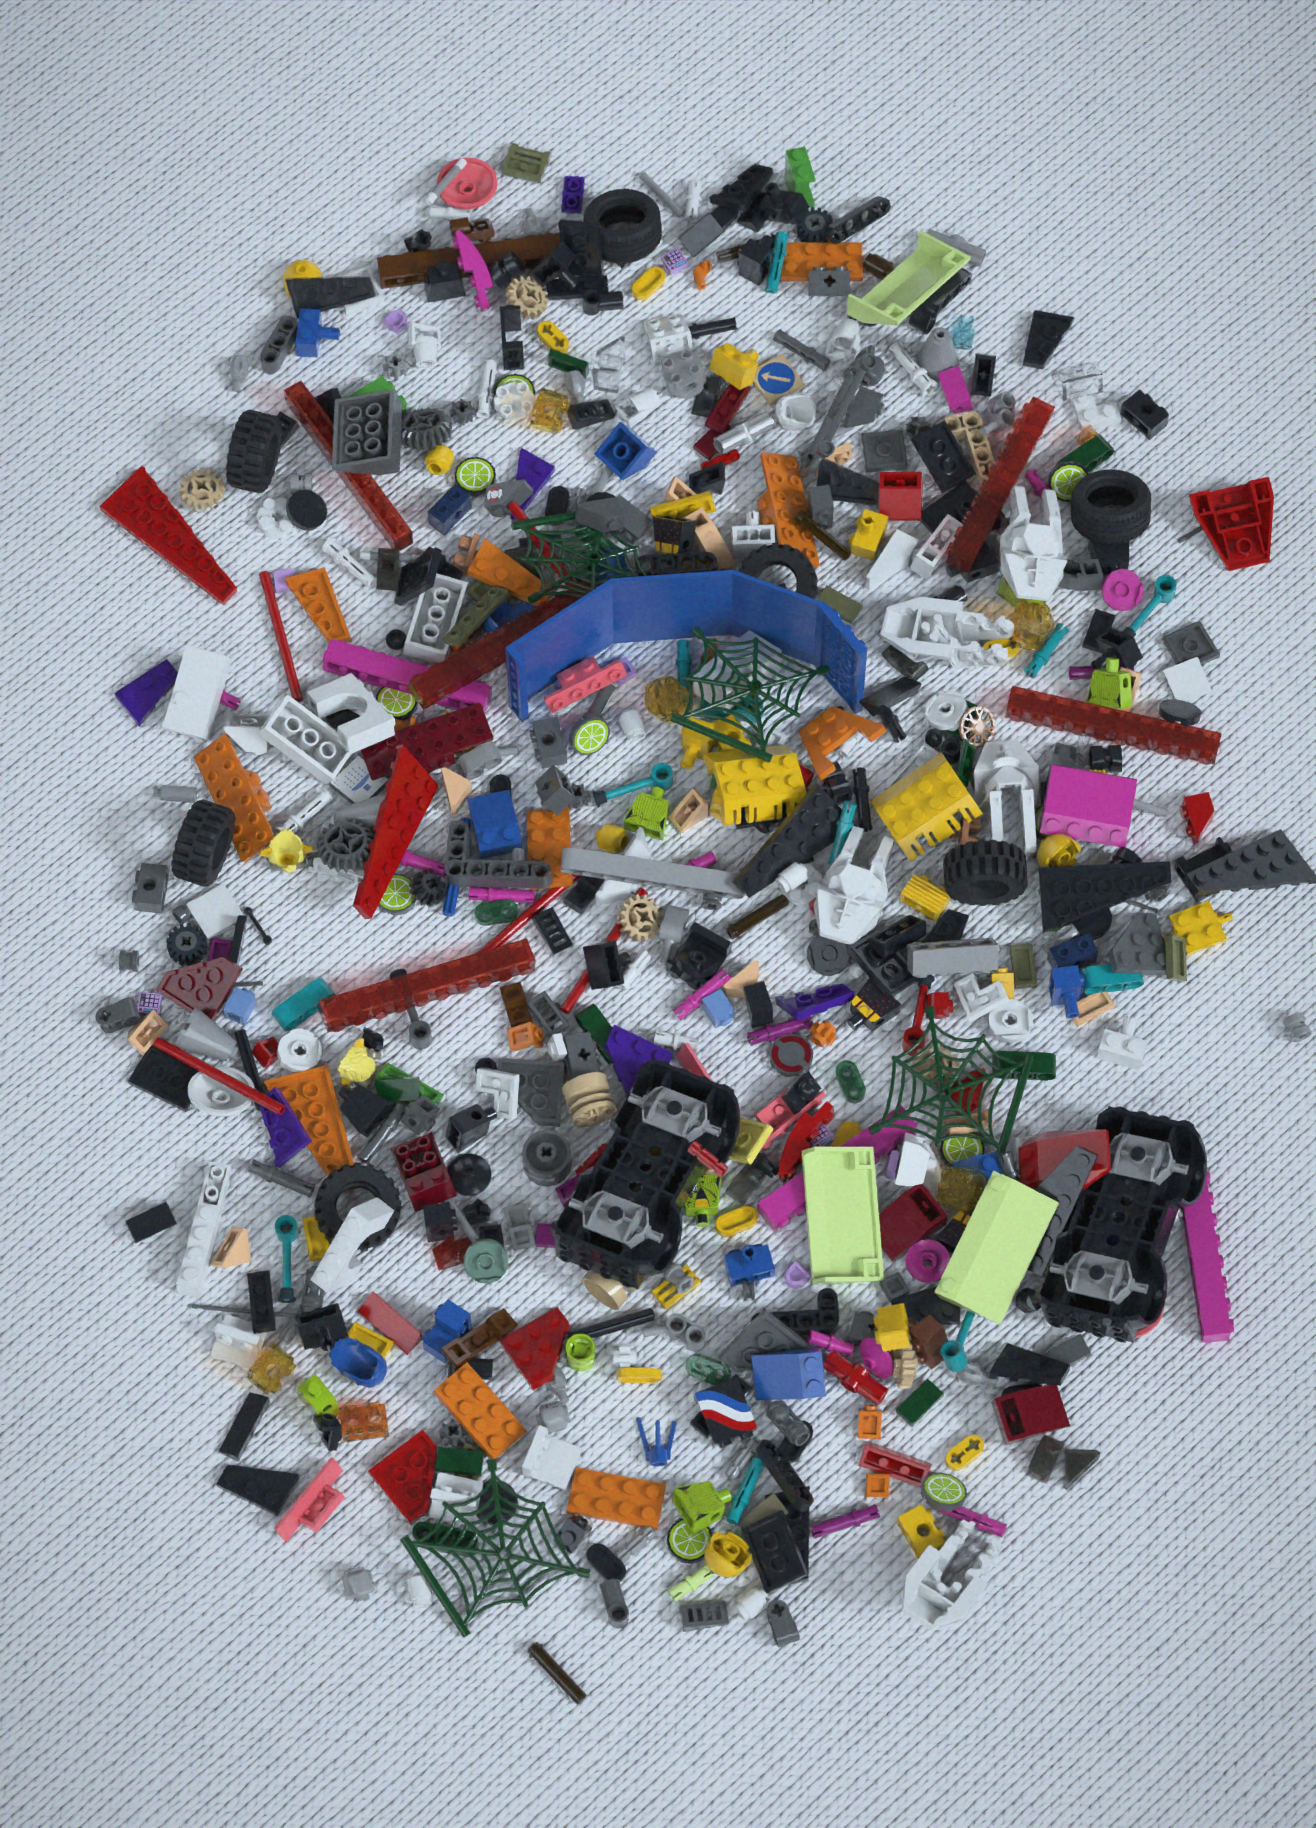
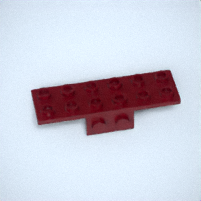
[361,703,494,781]

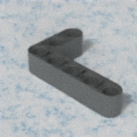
[445,820,553,888]

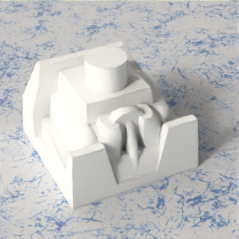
[895,1132,937,1186]

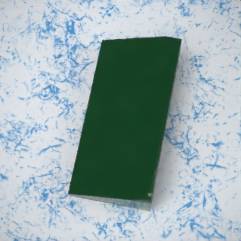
[956,739,976,787]

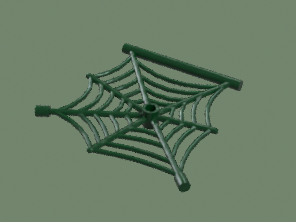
[511,511,648,604]
[670,626,829,763]
[868,1006,1034,1154]
[400,1459,591,1638]

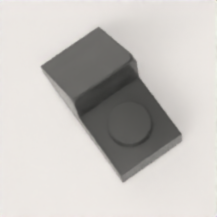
[1046,742,1077,782]

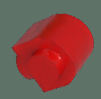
[927,992,953,1019]

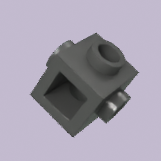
[401,1095,440,1135]

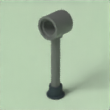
[389,969,432,1050]

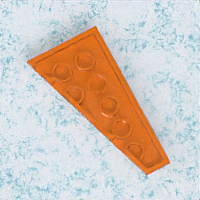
[263,1065,356,1192]

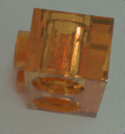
[339,1402,389,1443]

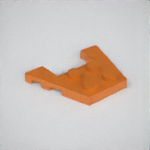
[798,706,886,781]

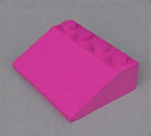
[1039,764,1137,847]

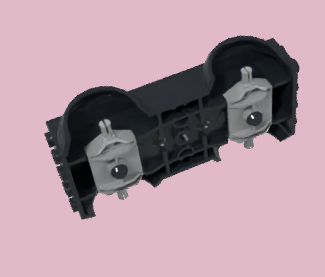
[550,1058,740,1289]
[1035,1106,1207,1343]

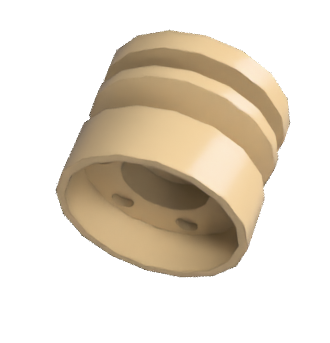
[562,1072,617,1127]
[582,1270,635,1310]

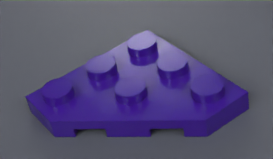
[604,1025,673,1098]

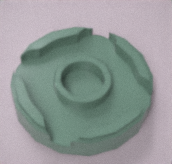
[464,1239,509,1284]

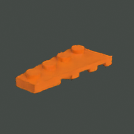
[467,539,553,610]
[285,567,351,644]

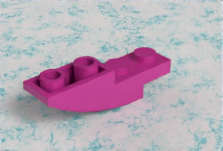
[452,230,493,312]

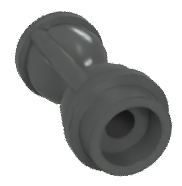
[300,1266,325,1314]
[767,1400,810,1446]

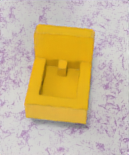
[990,967,1014,999]

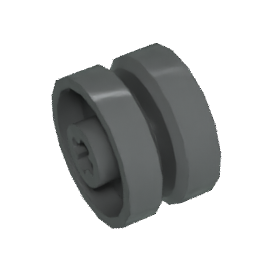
[522,1130,572,1187]

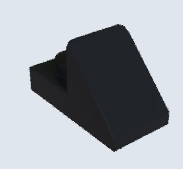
[689,461,725,495]

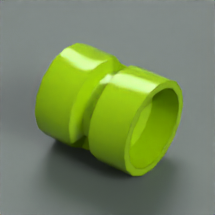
[566,1333,595,1372]

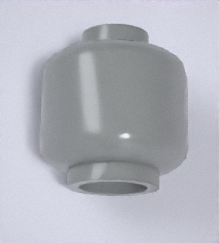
[535,1401,571,1434]
[342,1566,375,1602]

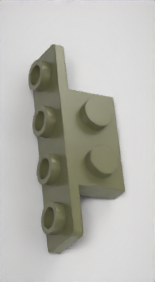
[442,586,509,647]

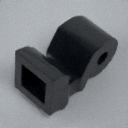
[823,762,852,805]

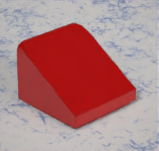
[252,1037,279,1068]

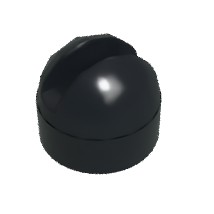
[925,728,942,747]

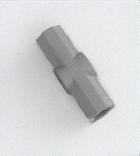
[927,229,986,267]
[713,412,774,454]

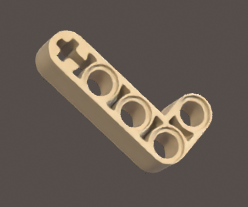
[943,412,998,491]

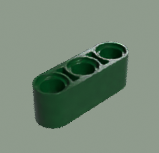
[1055,434,1114,472]
[574,1003,613,1065]
[992,1051,1056,1081]
[412,1522,479,1557]

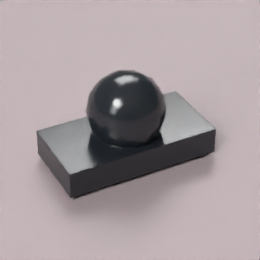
[782,1071,822,1115]

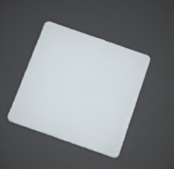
[1164,657,1212,702]

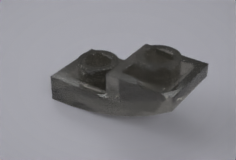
[881,645,929,681]

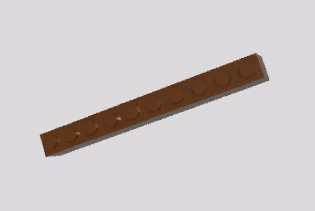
[377,233,560,289]

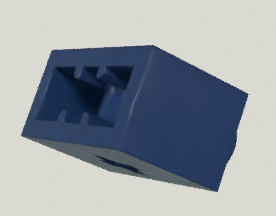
[427,484,472,536]
[1047,933,1098,969]

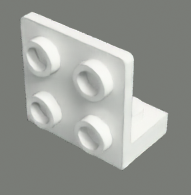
[643,314,694,362]
[522,1425,582,1490]

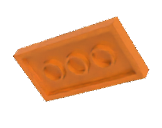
[781,242,863,282]
[526,807,573,890]
[432,1362,527,1459]
[567,1467,666,1530]

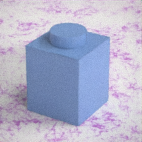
[223,987,257,1026]
[702,989,735,1028]

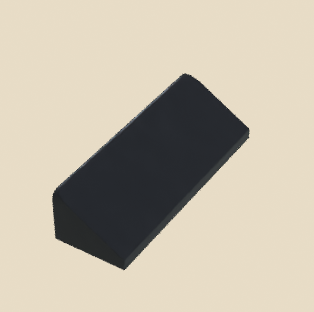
[859,676,922,717]
[867,914,926,959]
[218,1392,270,1462]

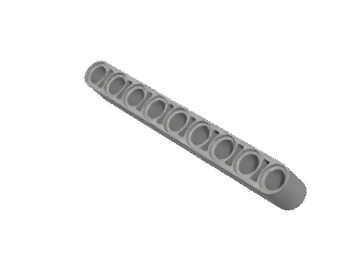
[560,847,745,899]

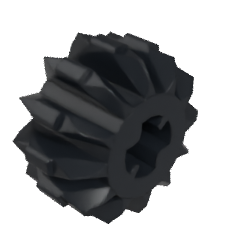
[409,869,446,907]

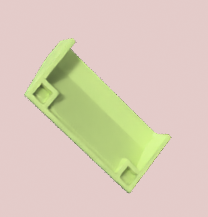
[847,231,971,326]
[802,1147,884,1285]
[935,1171,1059,1325]

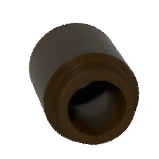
[863,253,894,280]

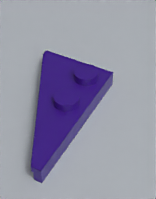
[510,448,555,522]

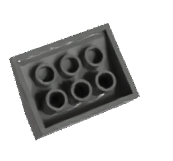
[332,389,402,475]

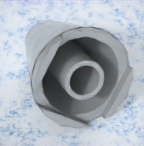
[917,327,958,380]
[334,794,386,835]
[175,1008,239,1061]

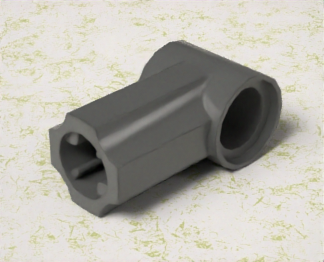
[599,1579,629,1629]

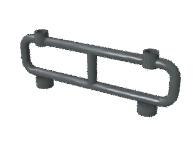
[799,345,878,478]

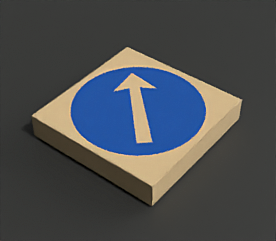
[753,354,805,406]

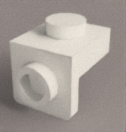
[547,1033,567,1062]

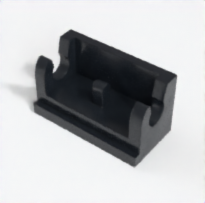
[125,1202,177,1244]

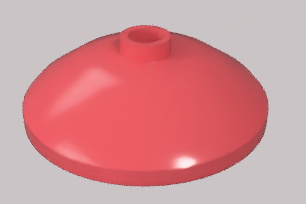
[437,158,498,210]

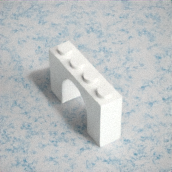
[307,673,396,754]
[310,1197,394,1293]

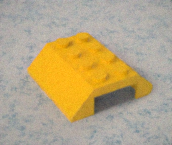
[703,744,806,826]
[870,752,983,862]

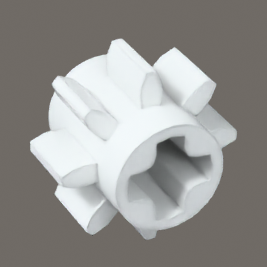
[613,1343,636,1369]

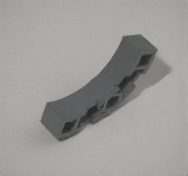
[999,517,1103,591]

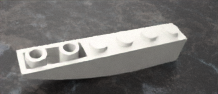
[176,1161,231,1298]

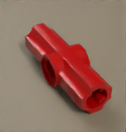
[823,1350,889,1406]

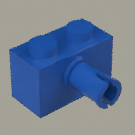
[295,308,340,358]
[1048,965,1084,1018]
[724,1244,775,1287]

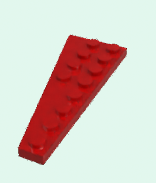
[100,466,238,605]
[353,745,439,920]

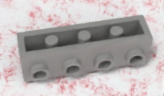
[907,938,998,978]

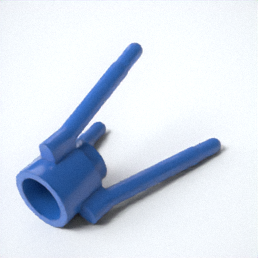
[636,1417,676,1466]

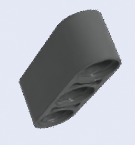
[260,316,297,374]

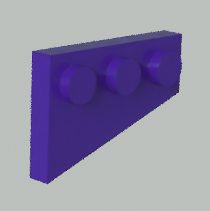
[114,659,178,727]
[775,984,854,1021]
[259,1087,312,1168]

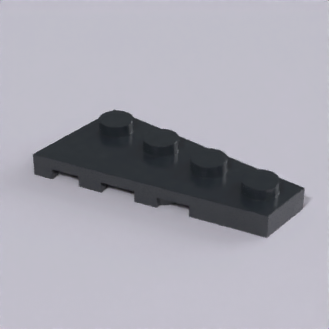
[285,276,376,319]
[765,1486,810,1585]

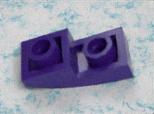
[561,176,585,214]

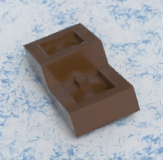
[499,982,533,1028]

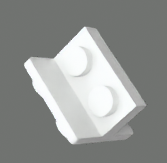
[210,1315,268,1370]
[429,1473,483,1526]

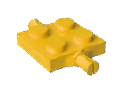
[1163,900,1233,957]

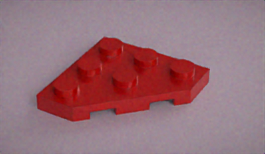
[499,1307,570,1391]
[368,1430,437,1525]

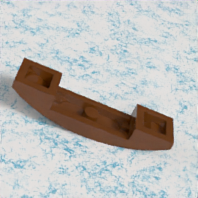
[440,1308,518,1367]

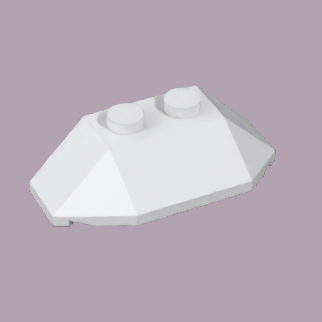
[595,827,651,906]

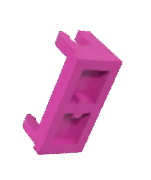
[938,366,974,414]

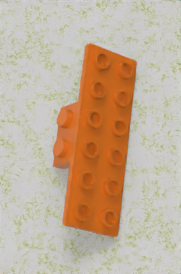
[756,452,820,568]
[194,734,275,862]

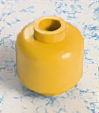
[424,445,454,475]
[595,823,629,854]

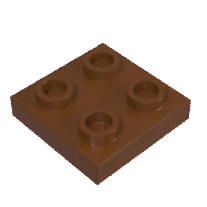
[449,217,495,242]

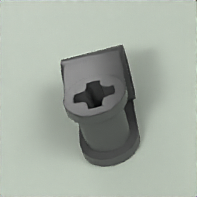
[95,998,141,1034]
[767,1600,801,1648]

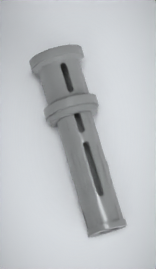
[664,1262,694,1294]

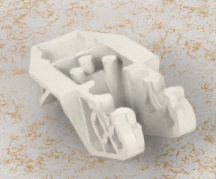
[1000,486,1067,601]
[881,597,1014,669]
[973,740,1041,857]
[813,826,895,945]
[902,1519,1003,1631]

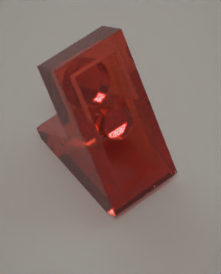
[432,1236,472,1271]

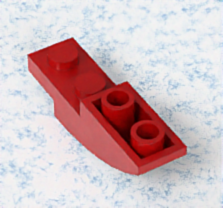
[779,1101,834,1183]

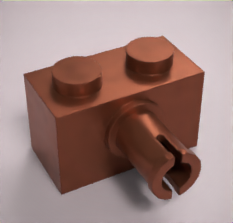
[908,1314,948,1370]

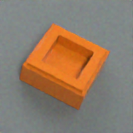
[865,1473,890,1498]

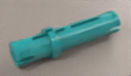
[765,231,789,294]
[1024,623,1069,678]
[675,639,692,703]
[828,801,857,865]
[725,1457,765,1525]

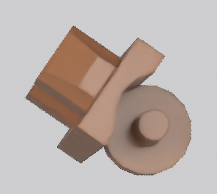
[452,533,480,576]
[950,811,981,845]

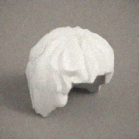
[775,394,816,431]

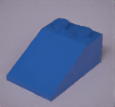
[467,790,522,859]
[751,1346,826,1400]

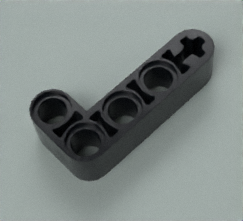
[909,268,972,334]
[635,552,719,577]
[751,1288,839,1337]

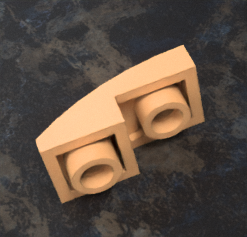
[814,442,852,478]

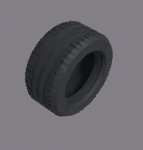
[583,189,662,264]
[1071,469,1151,544]

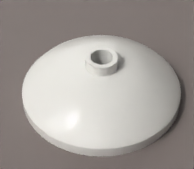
[188,1066,255,1116]

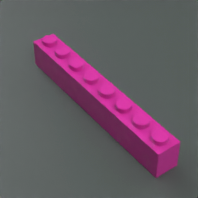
[323,639,492,713]
[757,1105,917,1231]
[1181,1171,1234,1343]

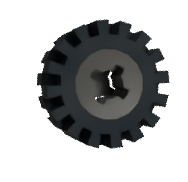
[796,207,833,242]
[166,923,207,966]

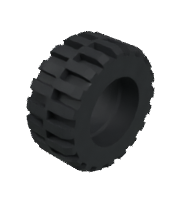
[226,410,282,493]
[738,543,818,599]
[171,799,236,887]
[943,840,1028,906]
[314,1162,401,1252]

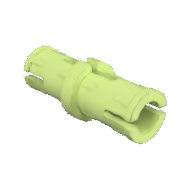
[667,1564,714,1602]

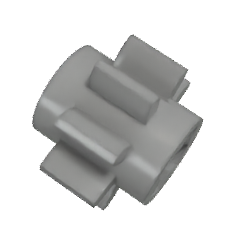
[383,352,409,379]

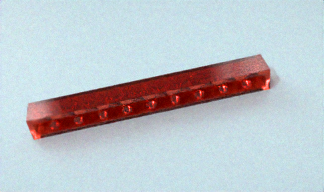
[284,380,413,553]
[945,396,1055,573]
[409,578,596,710]
[1005,686,1222,765]
[319,938,536,1033]

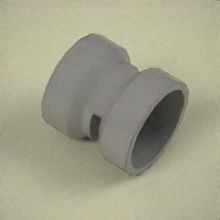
[290,473,313,494]
[1283,1012,1312,1042]

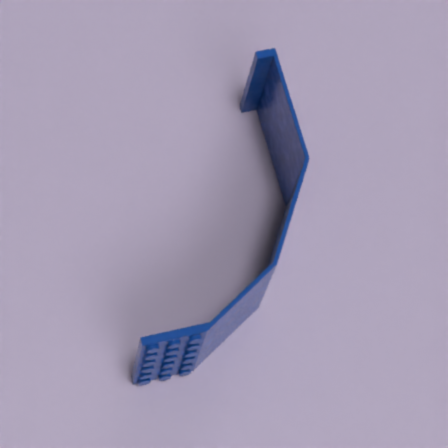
[505,570,868,722]

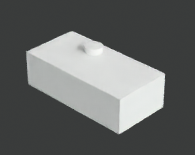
[403,574,468,666]
[693,630,782,713]
[162,645,232,742]
[257,695,351,785]

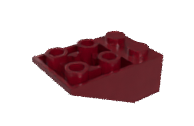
[391,1132,457,1213]
[879,1184,948,1262]
[991,1385,1070,1446]

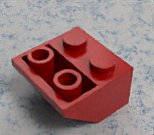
[879,472,923,521]

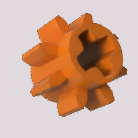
[809,1020,837,1048]

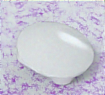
[494,382,535,420]

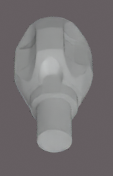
[524,208,542,236]
[230,355,249,393]
[565,370,586,404]
[1043,923,1080,955]
[957,1362,998,1387]
[545,1365,569,1404]

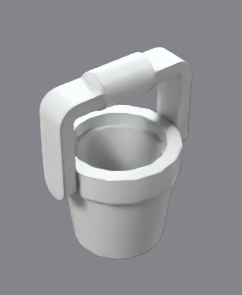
[825,318,860,361]
[408,323,441,368]
[615,387,661,426]

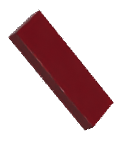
[705,384,751,434]

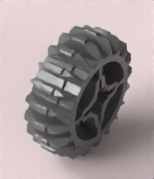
[401,407,452,451]
[317,818,374,874]

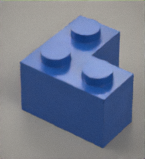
[422,1299,472,1364]

